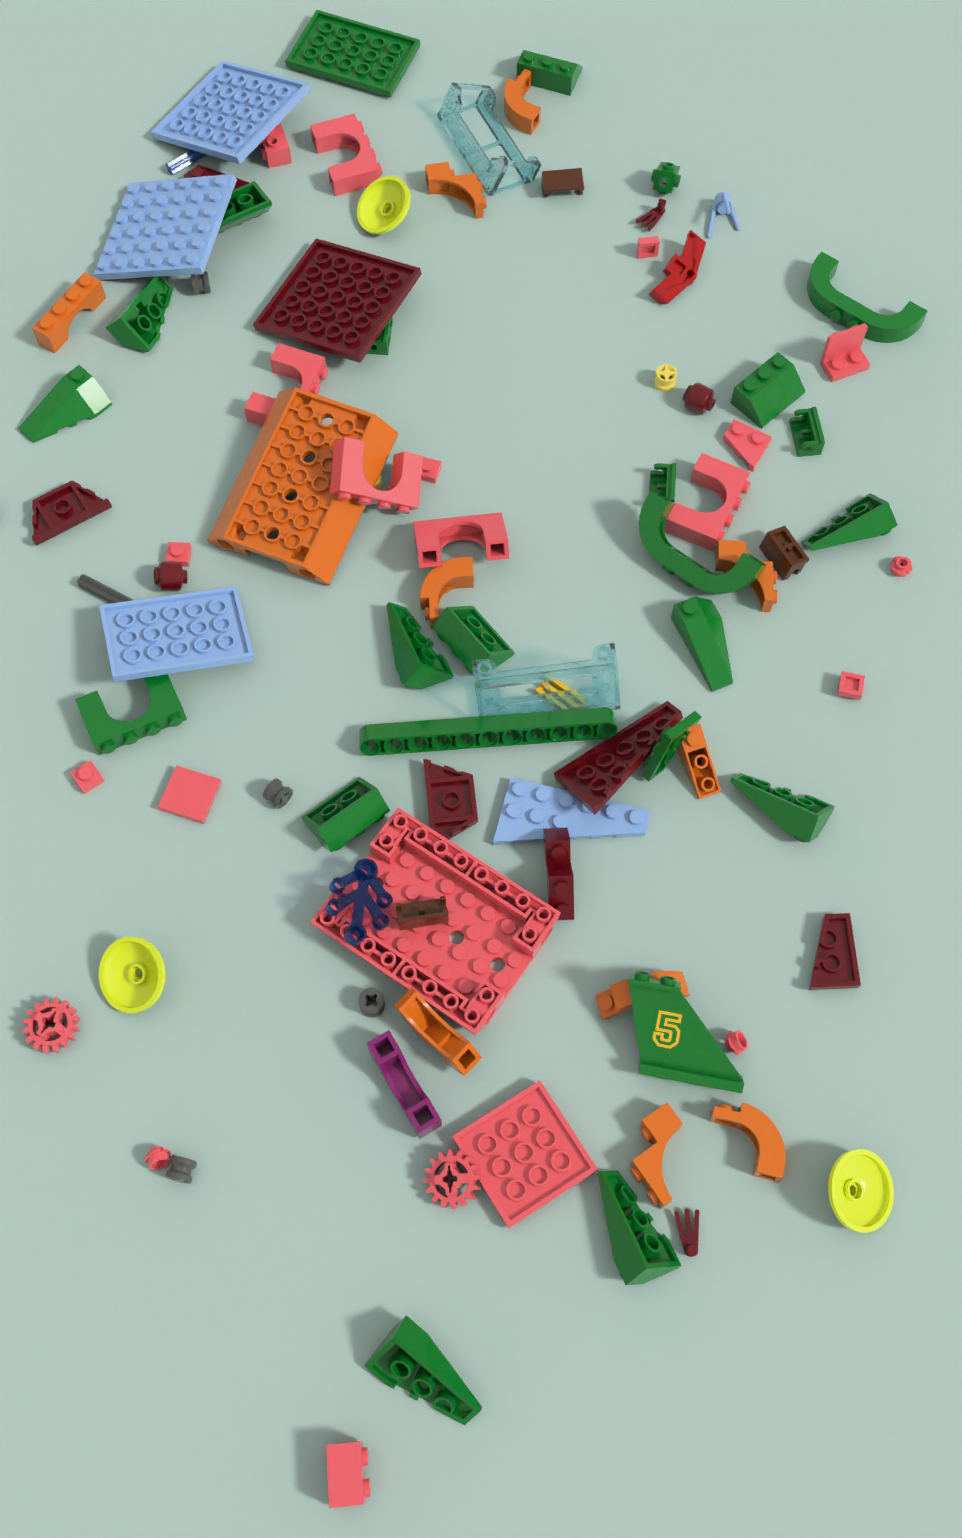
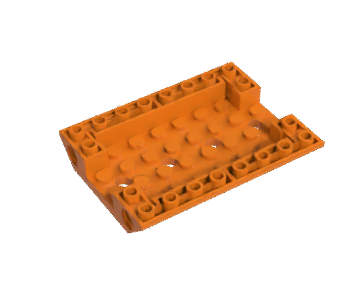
[207,387,399,585]

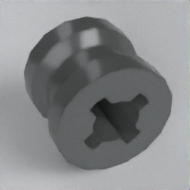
[191,271,211,295]
[263,778,293,809]
[359,988,385,1018]
[165,1155,197,1184]

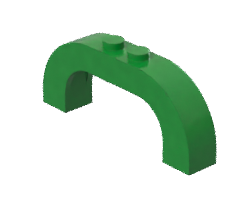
[807,252,928,343]
[639,491,767,594]

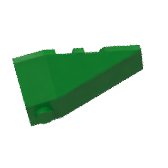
[106,276,174,352]
[18,365,112,443]
[802,493,898,551]
[671,596,733,692]
[386,602,454,690]
[730,773,835,843]
[597,1171,682,1285]
[365,1315,482,1425]

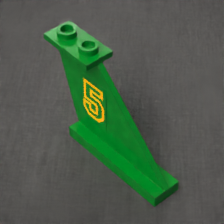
[628,971,744,1093]

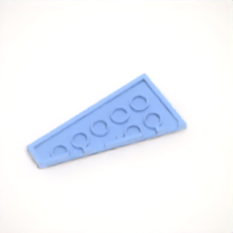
[493,777,650,845]

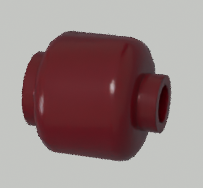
[682,383,716,415]
[154,562,187,591]

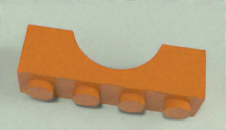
[32,272,106,353]

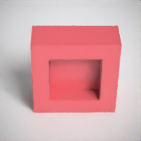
[636,236,660,259]
[421,457,442,483]
[165,542,192,567]
[837,671,865,700]
[70,760,104,794]

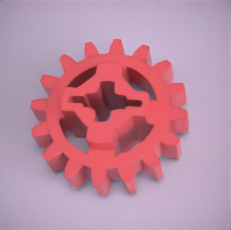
[22,997,81,1054]
[423,1149,482,1209]

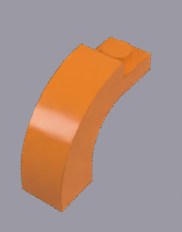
[504,69,541,135]
[420,557,474,629]
[595,971,690,1020]
[709,1102,786,1182]

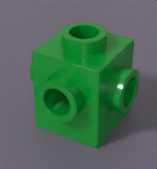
[651,162,681,194]

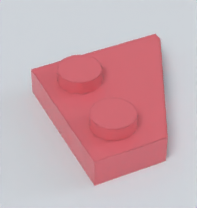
[723,419,772,472]

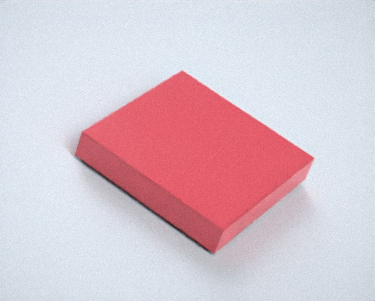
[158,765,222,824]

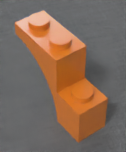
[425,162,487,219]
[715,540,778,612]
[394,988,482,1076]
[630,1102,683,1209]

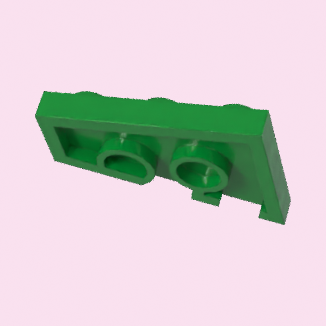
[642,711,702,782]

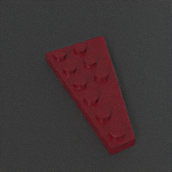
[554,701,683,815]

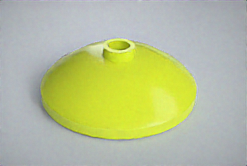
[357,176,410,235]
[99,936,165,1013]
[828,1149,894,1233]

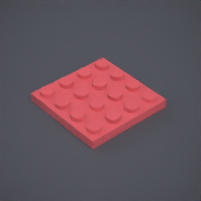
[452,1080,598,1229]

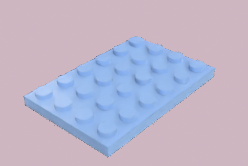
[99,586,254,682]

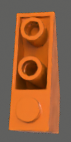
[676,724,721,799]

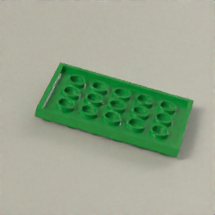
[285,10,420,98]

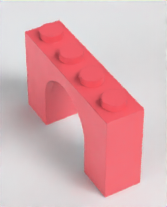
[310,113,382,196]
[244,343,328,426]
[329,437,423,514]
[665,453,751,551]
[413,512,509,568]

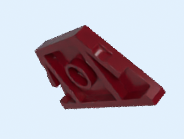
[32,480,112,546]
[423,759,478,840]

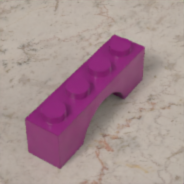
[367,1030,442,1139]

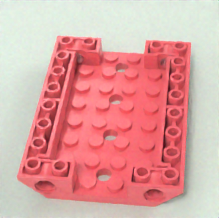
[310,807,561,1036]

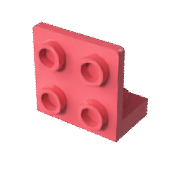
[820,323,870,382]

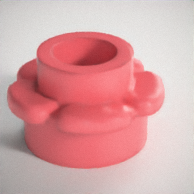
[890,556,913,577]
[725,1030,748,1055]
[145,1146,171,1170]

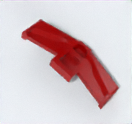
[649,230,706,304]

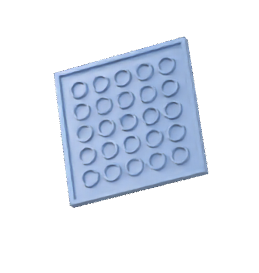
[151,61,311,164]
[93,174,237,280]

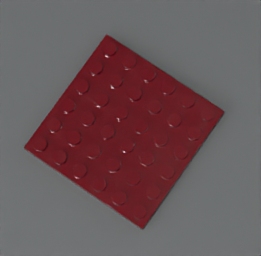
[253,238,422,363]

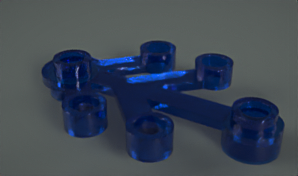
[325,858,393,946]

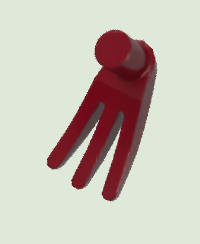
[636,199,666,231]
[674,1209,699,1257]

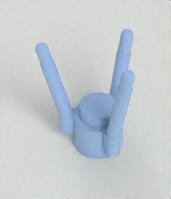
[707,192,740,238]

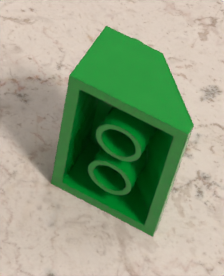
[516,50,583,96]
[218,181,272,233]
[731,352,805,429]
[432,606,515,675]
[301,777,390,853]

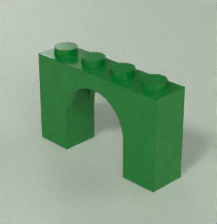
[75,674,187,755]

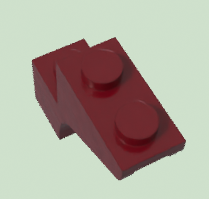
[543,828,574,920]

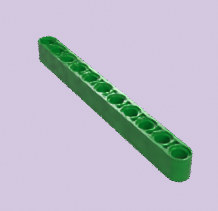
[359,708,618,756]

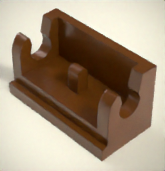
[541,168,584,198]
[759,526,810,581]
[395,896,449,930]

